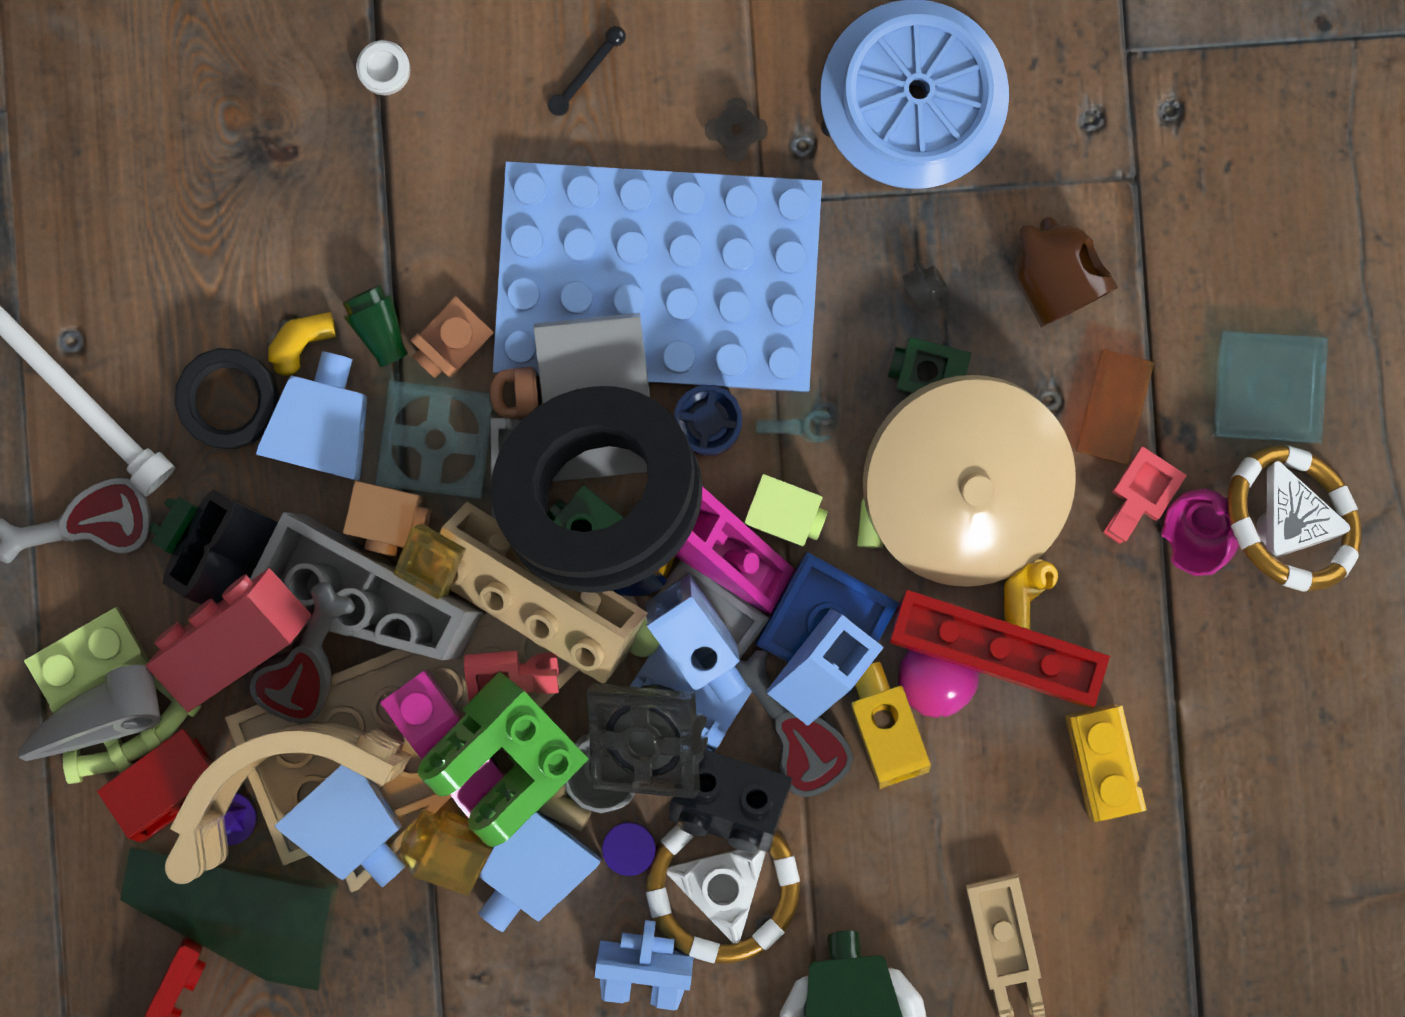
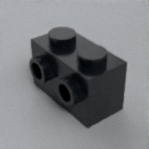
[669,745,793,853]

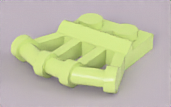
[24,607,202,784]

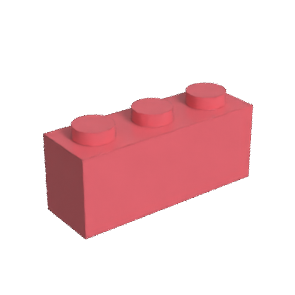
[145,568,312,713]

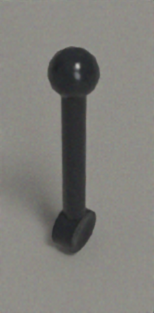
[548,26,626,116]

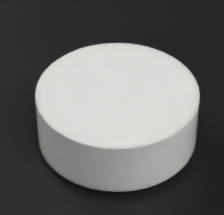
[356,40,411,95]

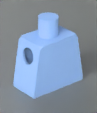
[256,351,367,481]
[646,573,748,703]
[274,765,406,888]
[478,811,602,932]

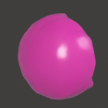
[1161,488,1239,576]
[898,650,980,718]

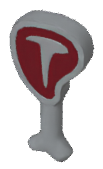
[0,477,152,563]

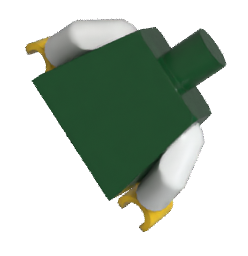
[780,930,927,1017]

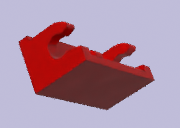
[97,728,214,843]

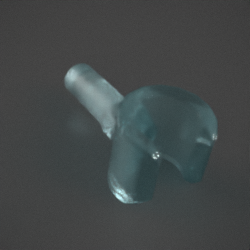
[756,410,831,443]

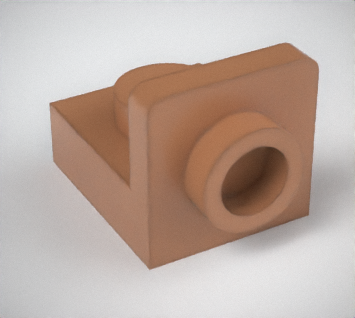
[410,296,495,379]

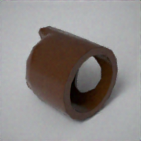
[1014,217,1118,328]

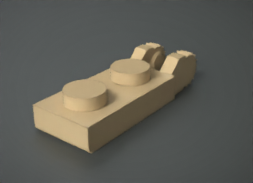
[965,873,1046,1017]

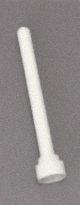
[0,306,175,497]

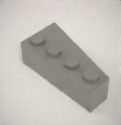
[250,512,484,660]

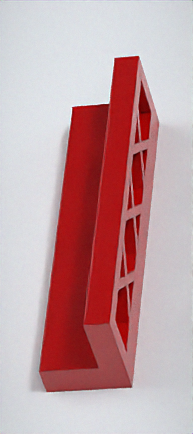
[889,590,1110,709]

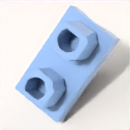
[594,920,694,1010]

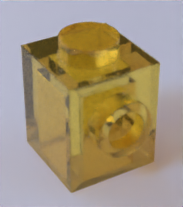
[399,809,492,896]

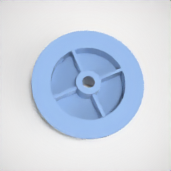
[820,0,1009,189]

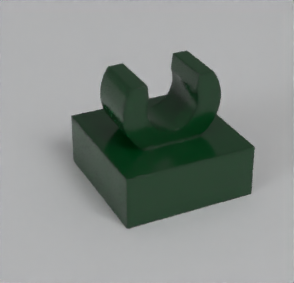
[149,497,198,554]

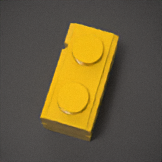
[1065,704,1146,822]

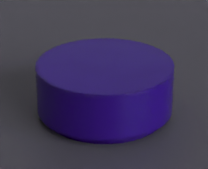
[602,822,656,876]

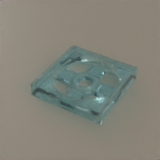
[376,380,493,499]

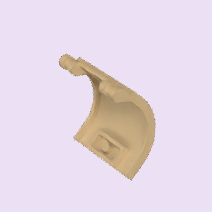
[165,722,411,884]

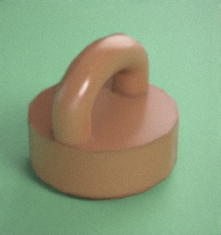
[490,367,539,420]

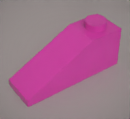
[674,486,795,614]
[380,669,505,818]

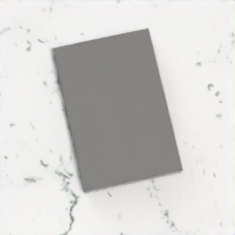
[533,313,650,482]

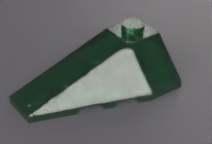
[120,847,339,990]

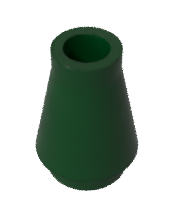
[343,285,408,367]

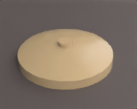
[863,375,1076,587]

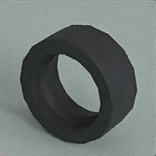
[175,348,279,449]

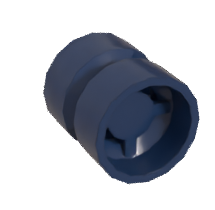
[674,385,742,456]

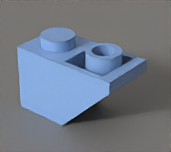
[765,609,884,726]

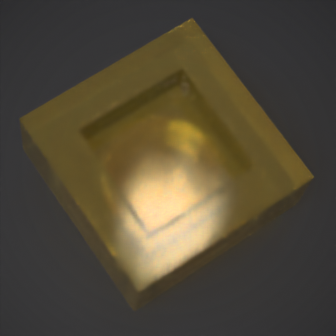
[393,523,466,600]

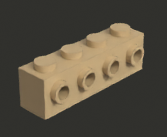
[423,502,648,684]

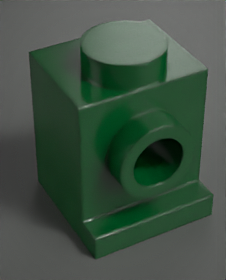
[888,337,972,395]

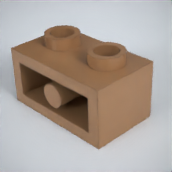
[343,481,433,557]

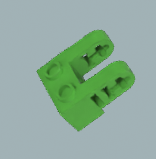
[418,671,589,847]

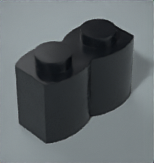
[163,489,278,605]

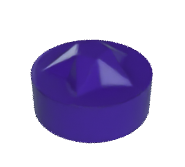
[224,792,258,845]

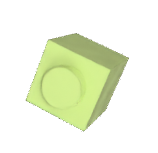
[744,474,828,547]

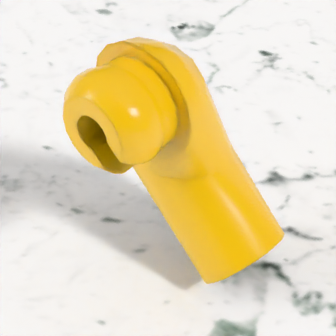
[268,312,337,376]
[1004,559,1058,630]

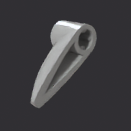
[18,665,161,761]

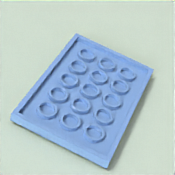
[493,161,822,392]

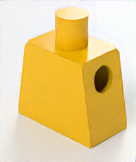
[851,662,931,789]

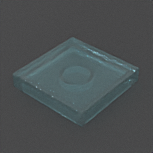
[1214,331,1328,444]

